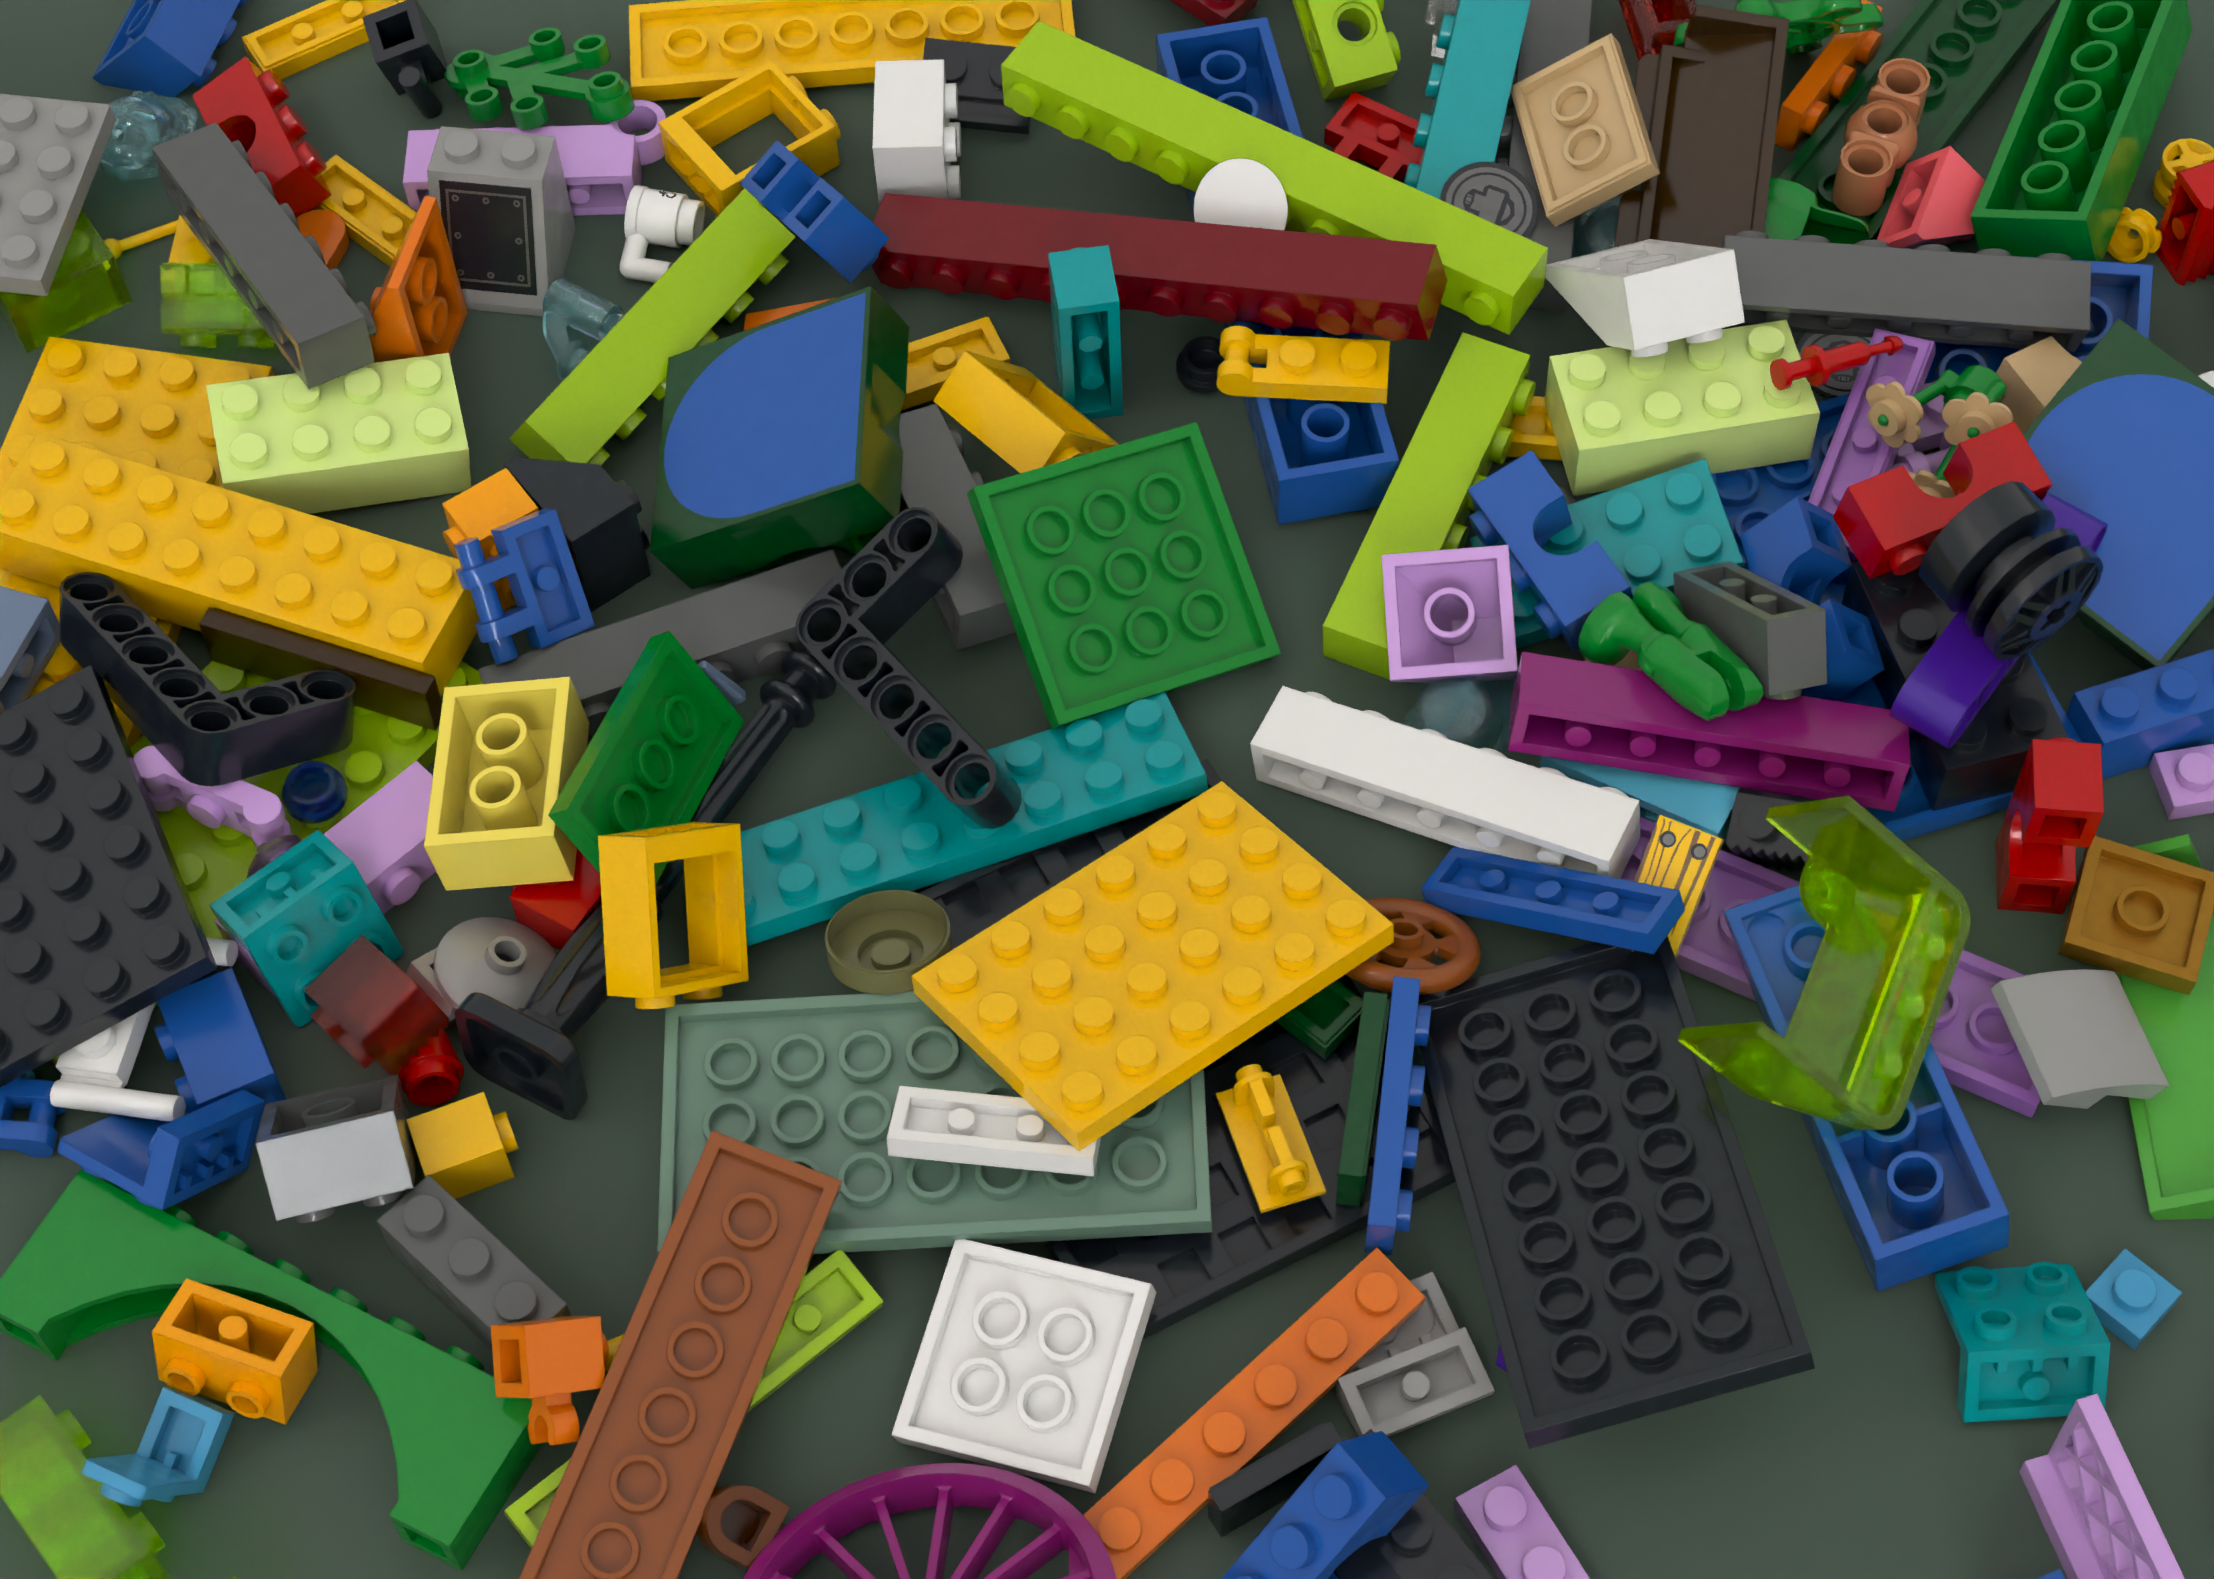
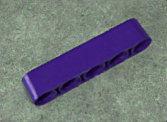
[1890,493,2108,749]

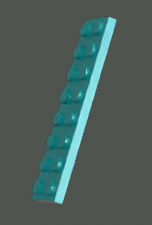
[741,692,1209,946]

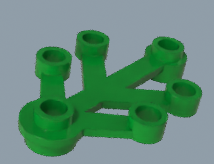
[444,27,635,130]

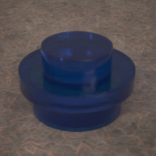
[282,761,348,824]

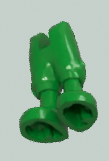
[1578,582,1764,721]

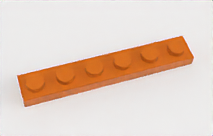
[1083,1248,1426,1579]

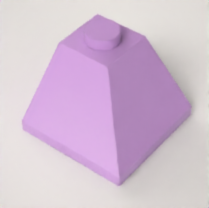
[1381,545,1518,684]

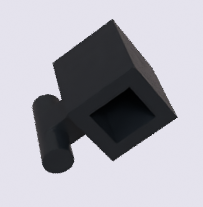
[362,0,447,119]

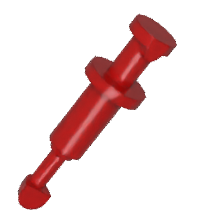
[1770,336,1903,390]

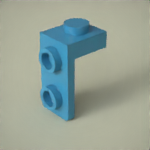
[81,1387,235,1507]

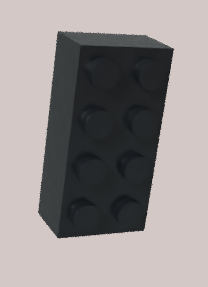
[1842,561,2069,811]

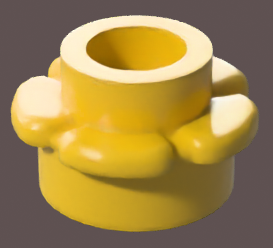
[2107,207,2162,263]

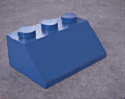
[92,0,247,98]

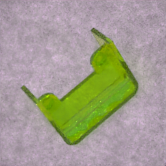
[1678,796,1970,1130]

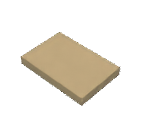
[1511,33,1660,227]

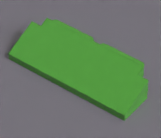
[2105,834,2214,1220]

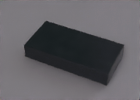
[1208,1421,1344,1537]

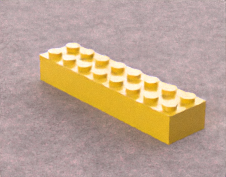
[0,432,479,697]

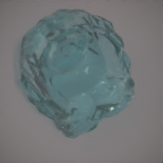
[99,91,198,182]

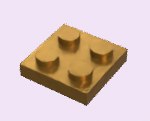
[2058,836,2214,995]

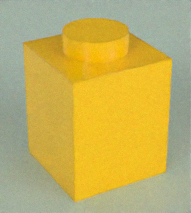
[406,1092,519,1199]

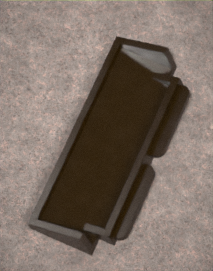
[1614,5,1789,329]

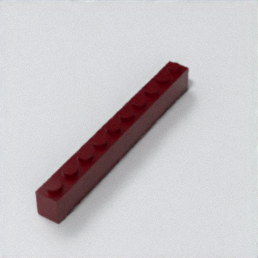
[872,193,1447,341]

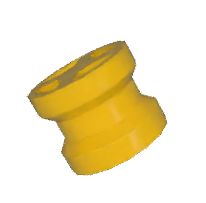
[2152,138,2214,207]

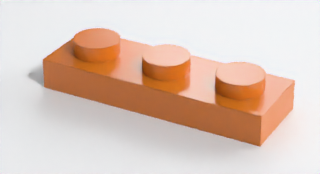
[1775,0,1883,152]

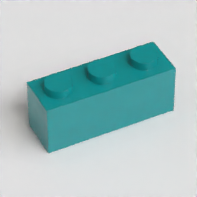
[1048,245,1123,419]

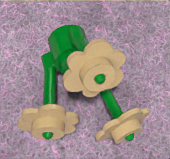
[1866,365,2013,498]

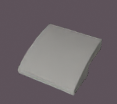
[1990,969,2170,1109]
[1332,1272,1495,1437]

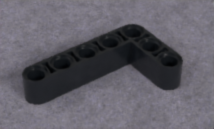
[796,507,1022,829]
[60,572,356,786]

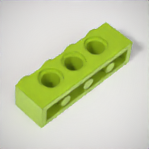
[1292,0,1401,102]

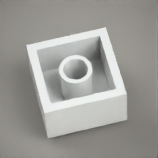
[872,59,961,206]

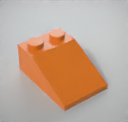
[370,196,468,363]

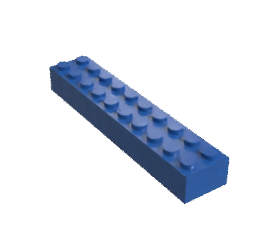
[1156,17,1399,524]

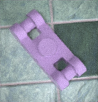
[133,746,294,858]

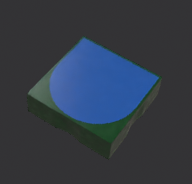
[650,286,909,589]
[2023,318,2214,670]

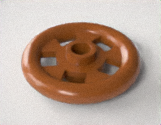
[1345,897,1481,995]

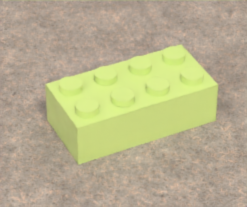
[1544,319,1820,496]
[206,353,471,514]

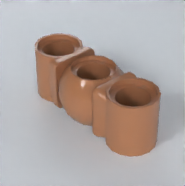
[1832,58,1930,216]

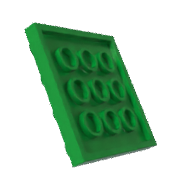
[967,422,1281,730]

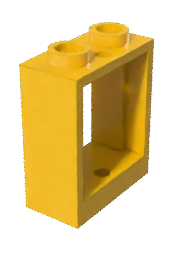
[658,60,841,217]
[933,351,1119,473]
[598,822,749,1009]

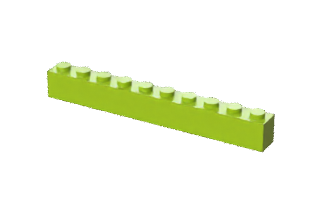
[1001,21,1548,335]

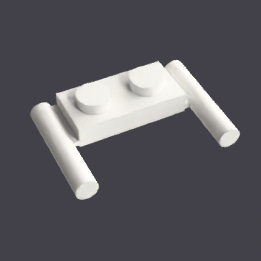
[50,937,238,1122]

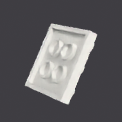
[891,1239,1157,1493]

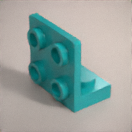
[209,830,403,1027]
[1935,1262,2111,1423]

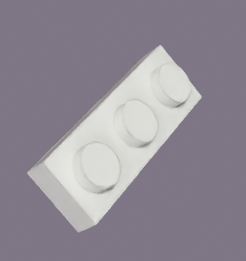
[887,1086,1101,1176]

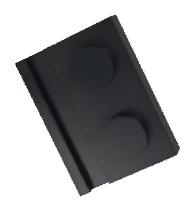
[923,38,1030,135]

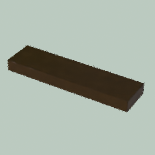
[199,607,442,731]

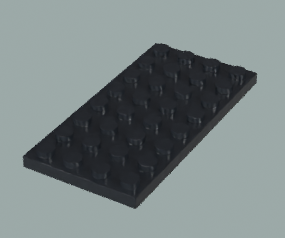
[1418,936,1815,1449]

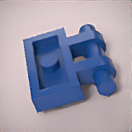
[454,508,595,664]

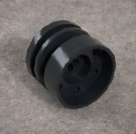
[1918,481,2104,660]

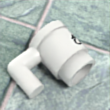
[619,185,705,283]

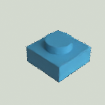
[2086,1248,2182,1350]

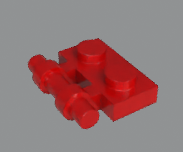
[1324,92,1422,182]

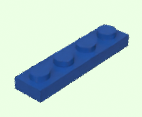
[1421,847,1685,954]
[1364,976,1431,1255]

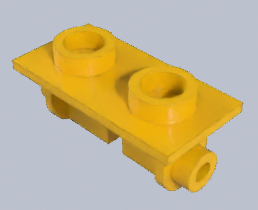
[1216,1064,1326,1213]

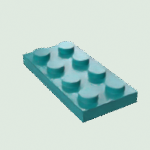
[1470,459,1745,649]

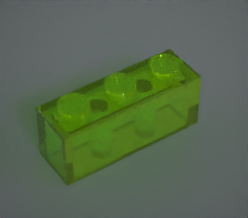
[0,1395,169,1579]

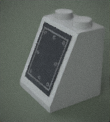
[427,126,576,317]

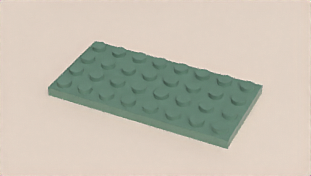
[657,991,1212,1255]

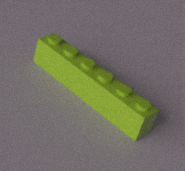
[509,188,796,466]
[1323,332,1536,680]

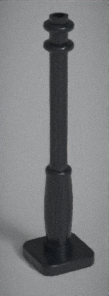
[455,648,836,1120]

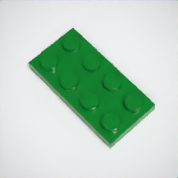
[548,631,744,885]

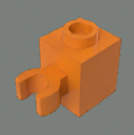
[491,1316,609,1445]

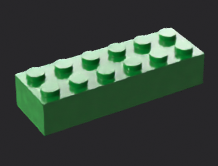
[1970,0,2193,262]

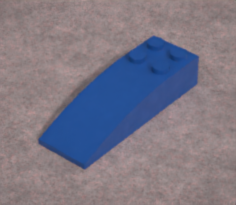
[1724,867,2010,1292]

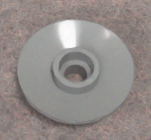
[433,917,557,1010]

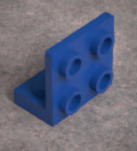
[58,1089,265,1210]

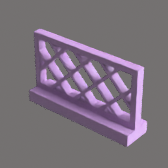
[2019,1394,2185,1579]

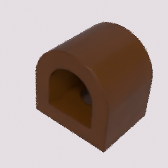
[697,1485,790,1571]

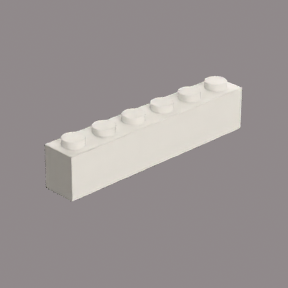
[1250,686,1640,879]

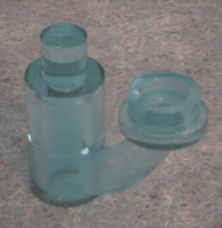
[542,278,623,381]

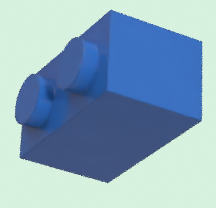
[154,967,287,1115]

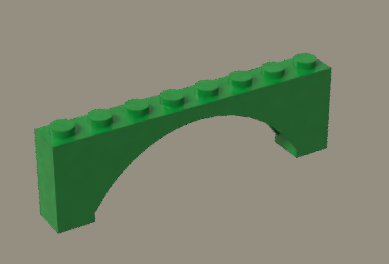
[0,1169,543,1571]

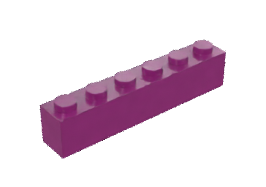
[1508,652,1910,812]

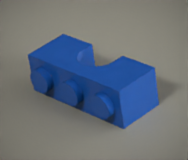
[739,140,890,283]
[1468,450,1633,653]
[1740,497,1885,701]
[1221,1431,1430,1579]

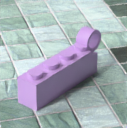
[403,100,666,216]
[215,761,436,999]

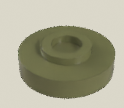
[825,890,953,995]

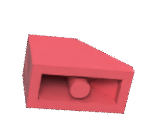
[1877,146,1985,249]

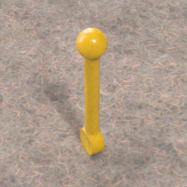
[100,220,178,260]

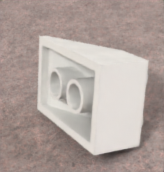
[1545,239,1745,358]

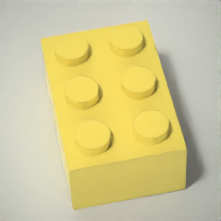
[424,677,589,891]

